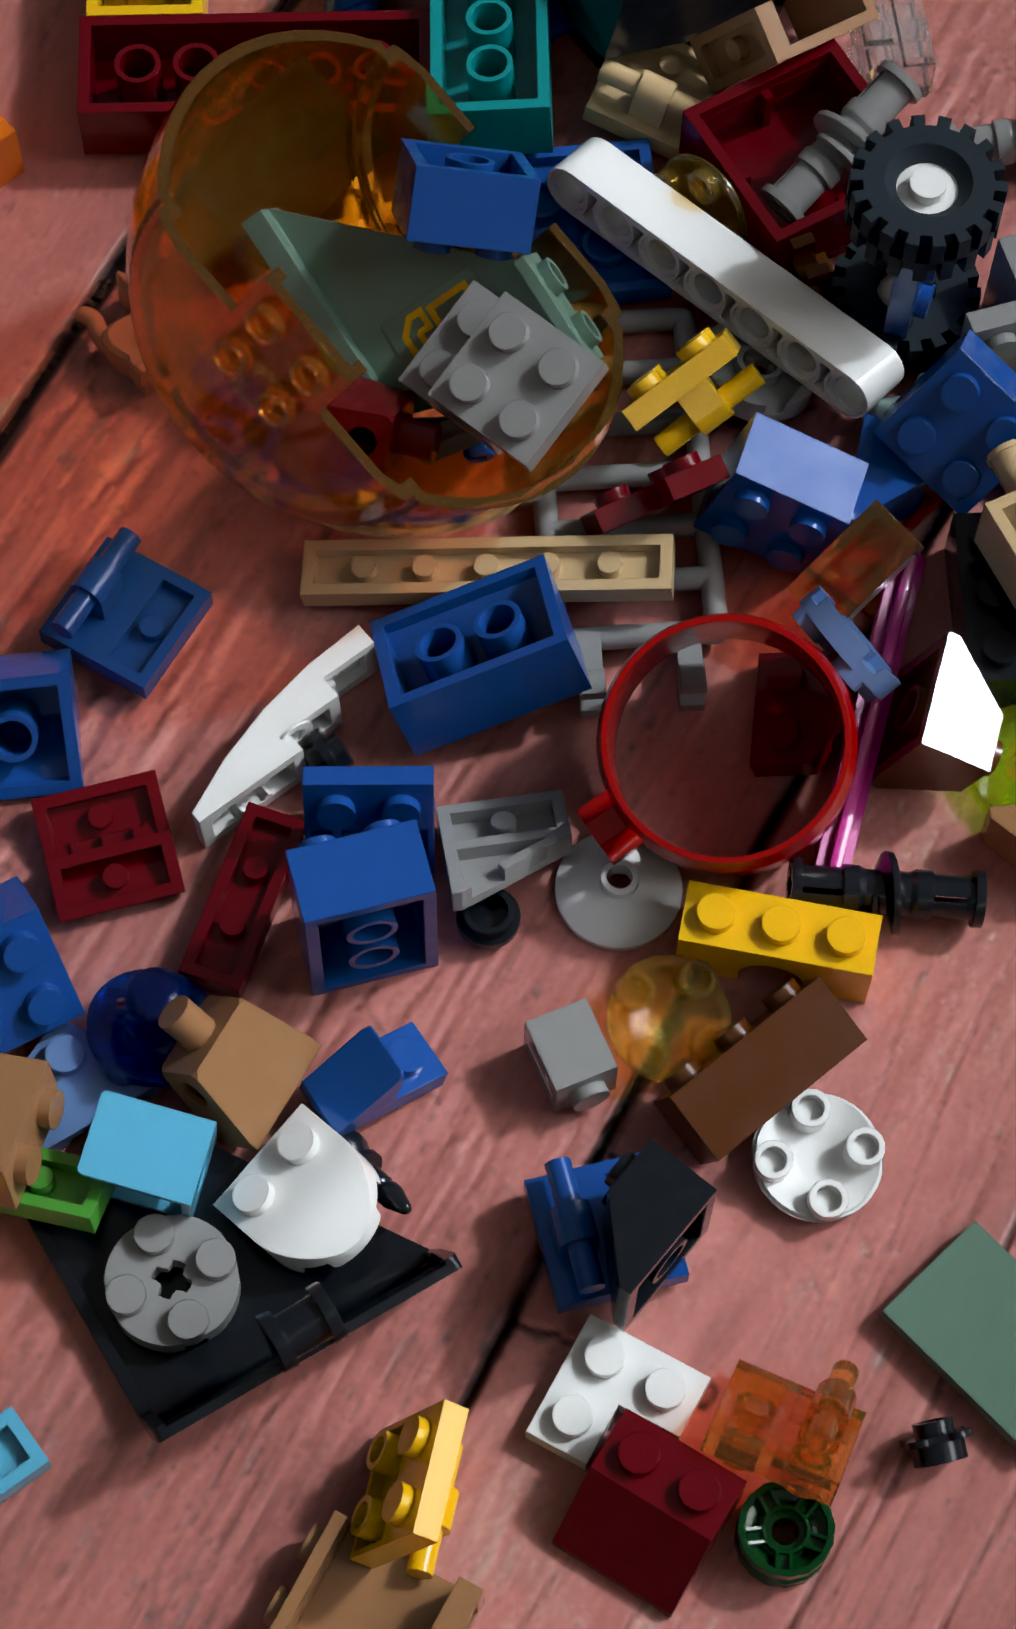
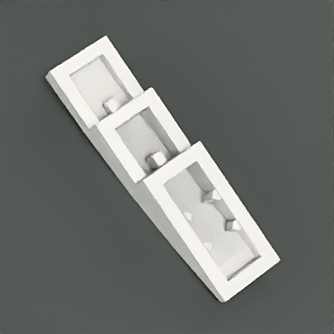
[192,625,378,848]

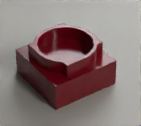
[679,39,894,267]

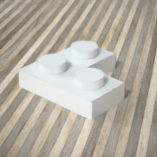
[525,1314,711,1470]

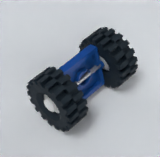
[828,115,1008,383]

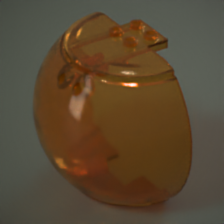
[126,30,624,538]

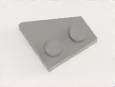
[436,790,572,912]

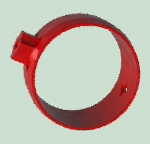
[576,613,858,877]

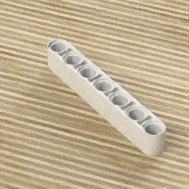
[547,137,904,418]

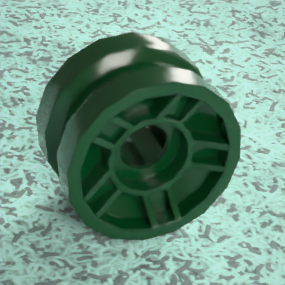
[734,1479,836,1588]

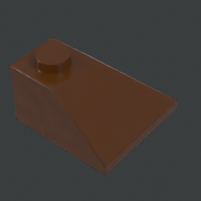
[871,631,1003,792]

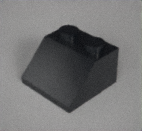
[602,1139,717,1332]

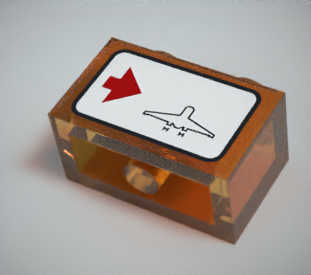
[787,499,924,620]

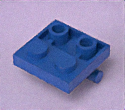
[39,527,213,699]
[302,766,435,874]
[524,1152,689,1314]

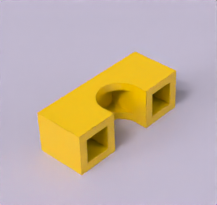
[674,880,883,1004]

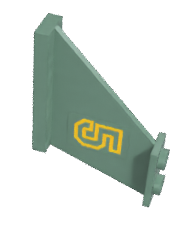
[241,208,605,414]

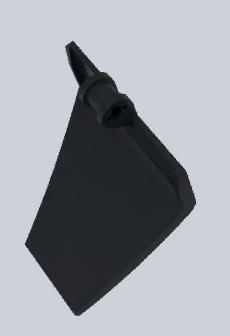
[26,1146,463,1443]

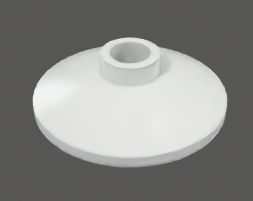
[555,835,683,951]

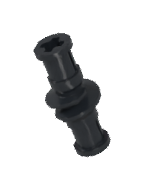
[785,851,987,935]

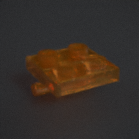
[700,1359,866,1506]

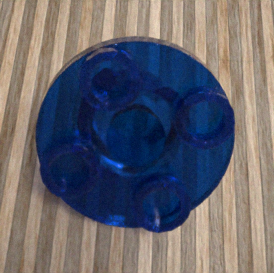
[86,967,208,1087]

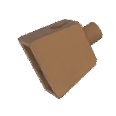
[158,995,322,1150]

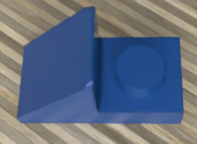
[299,1022,448,1136]

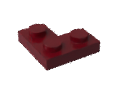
[580,451,730,535]

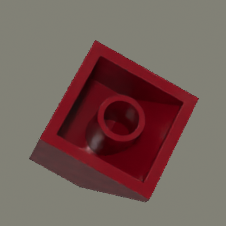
[552,1408,747,1618]

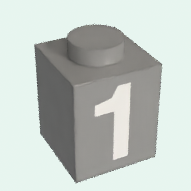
[524,998,618,1113]

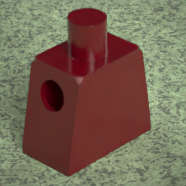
[284,367,442,476]

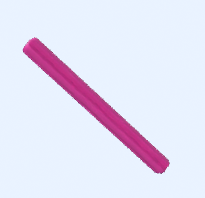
[812,547,926,867]

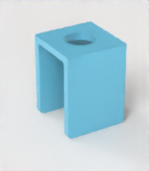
[77,1090,217,1217]

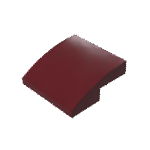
[30,770,186,923]

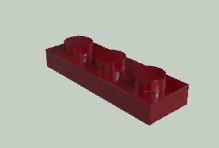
[178,802,305,998]

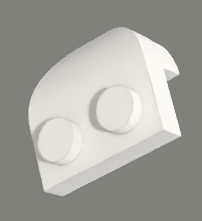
[213,1103,381,1273]

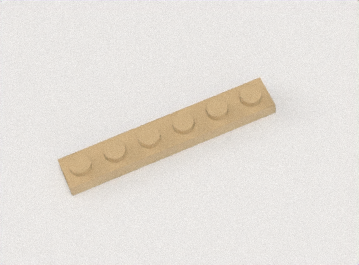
[300,534,676,606]

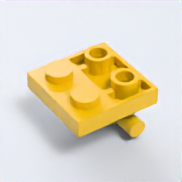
[622,327,766,457]
[349,1399,469,1580]

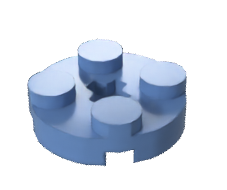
[791,585,901,703]

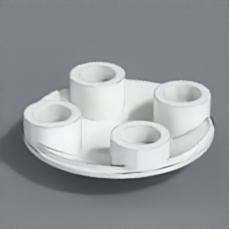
[751,1089,885,1223]

